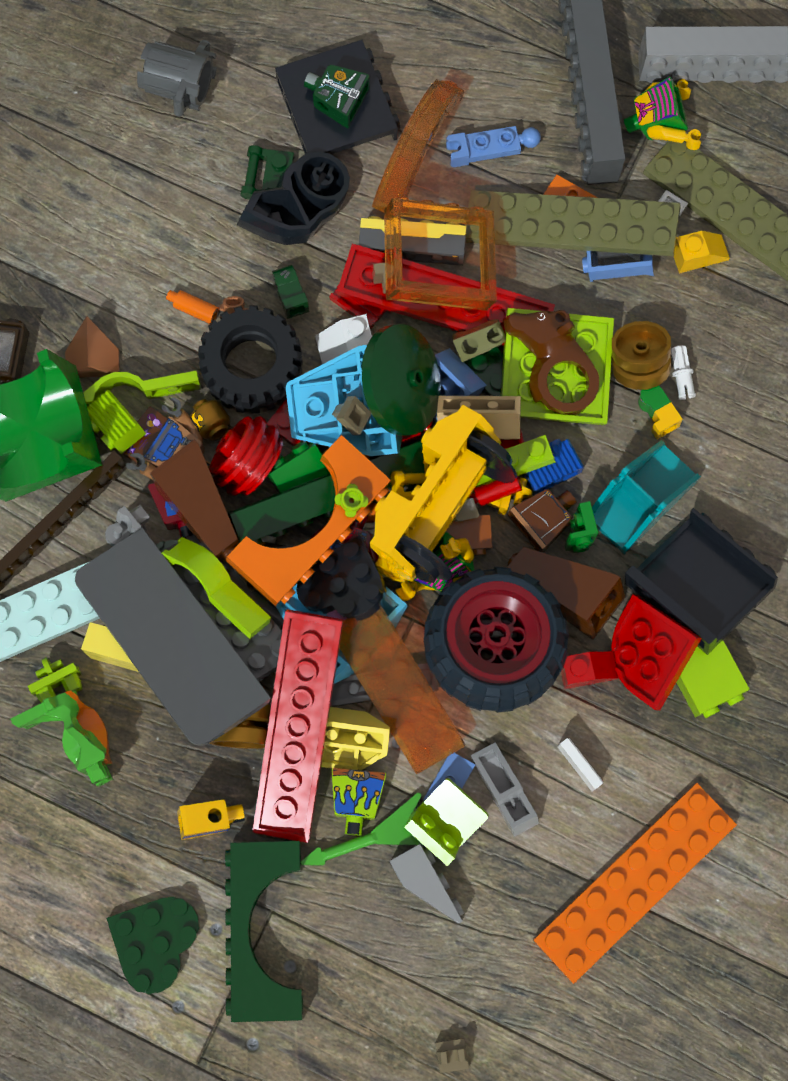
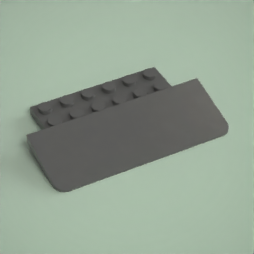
[75,528,282,746]

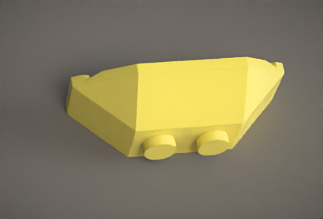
[321,707,390,770]

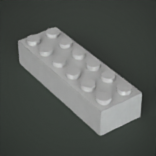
[638,26,788,83]

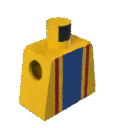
[177,800,245,840]

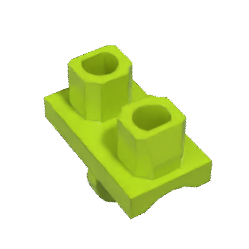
[28,657,83,703]

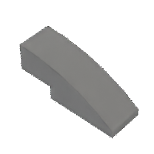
[471,742,539,837]

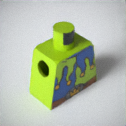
[332,768,386,836]

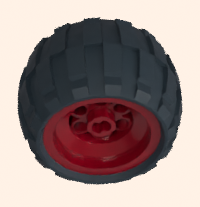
[423,566,569,713]

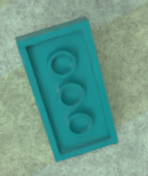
[592,440,701,555]

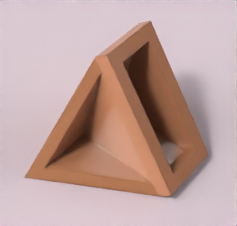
[65,316,120,378]

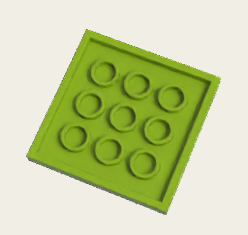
[501,308,614,425]

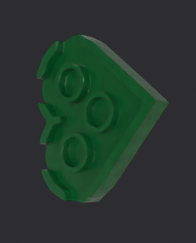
[106,897,200,994]

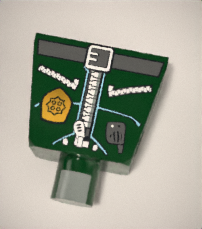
[304,65,370,128]

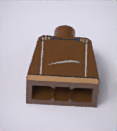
[508,489,577,553]

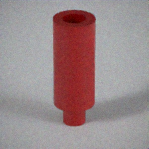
[468,476,522,506]

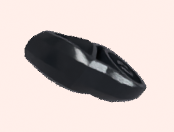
[237,151,350,245]

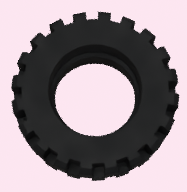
[198,305,303,414]

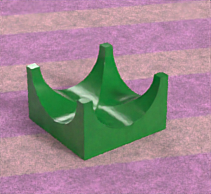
[0,349,102,502]

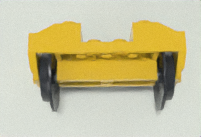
[370,404,517,583]

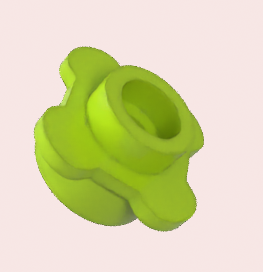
[334,484,369,518]

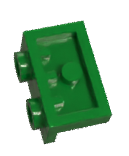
[564,501,598,553]

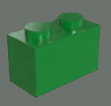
[268,441,330,493]

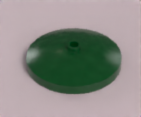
[362,324,441,436]

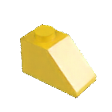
[673,231,730,273]

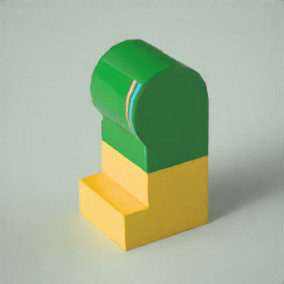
[638,386,683,440]

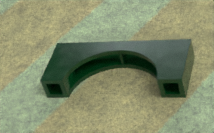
[225,841,303,1022]

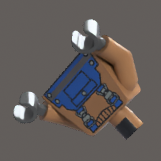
[126,397,211,480]

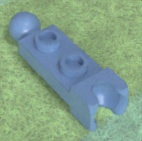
[446,126,541,167]

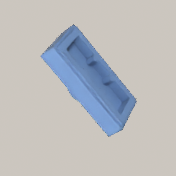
[423,751,475,801]

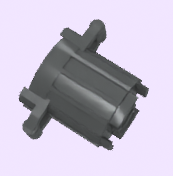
[137,40,217,116]

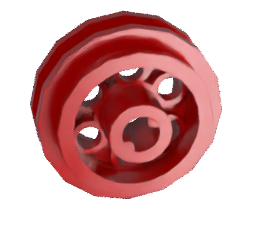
[209,416,283,496]

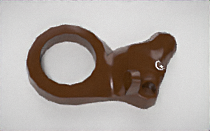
[504,310,599,415]

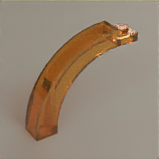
[372,79,465,218]

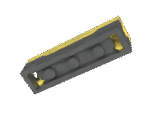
[359,216,466,265]

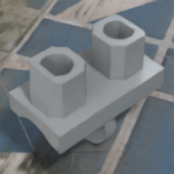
[105,505,150,546]

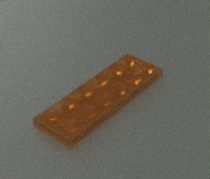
[339,603,466,774]

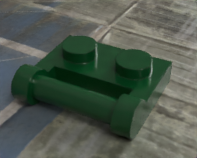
[240,145,294,200]

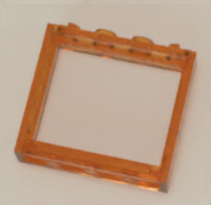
[384,197,497,310]

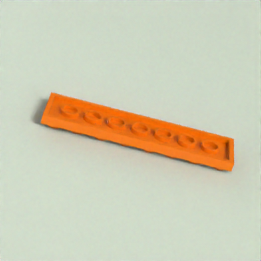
[533,783,737,984]

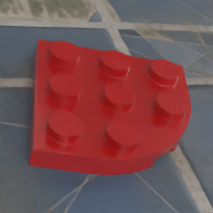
[612,594,702,710]

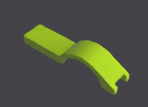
[83,370,201,407]
[162,537,271,639]

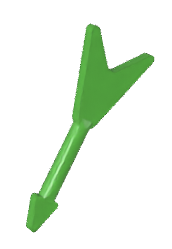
[301,793,424,865]

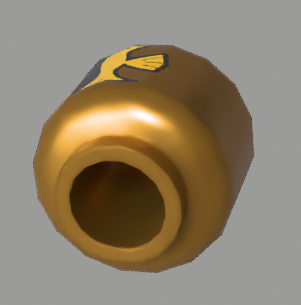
[190,399,230,440]

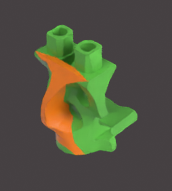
[11,690,113,787]

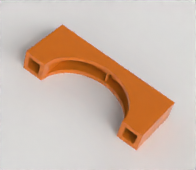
[226,435,391,606]

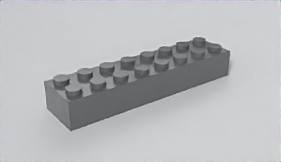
[558,0,625,185]

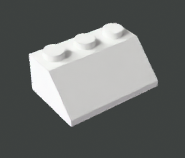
[315,314,372,364]

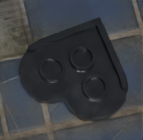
[296,535,387,621]

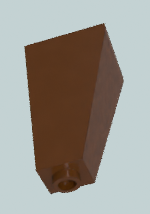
[150,439,239,562]
[507,547,626,640]

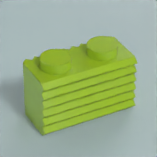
[87,390,146,454]

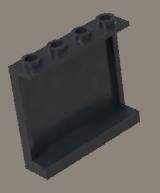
[275,40,401,154]
[625,508,778,655]

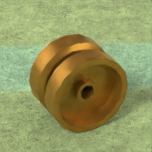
[612,321,671,390]
[209,704,271,749]

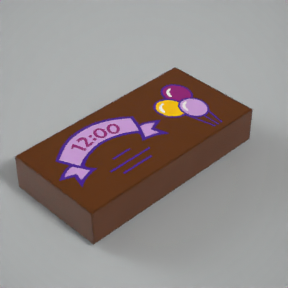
[123,406,167,464]

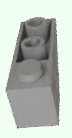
[390,844,464,924]

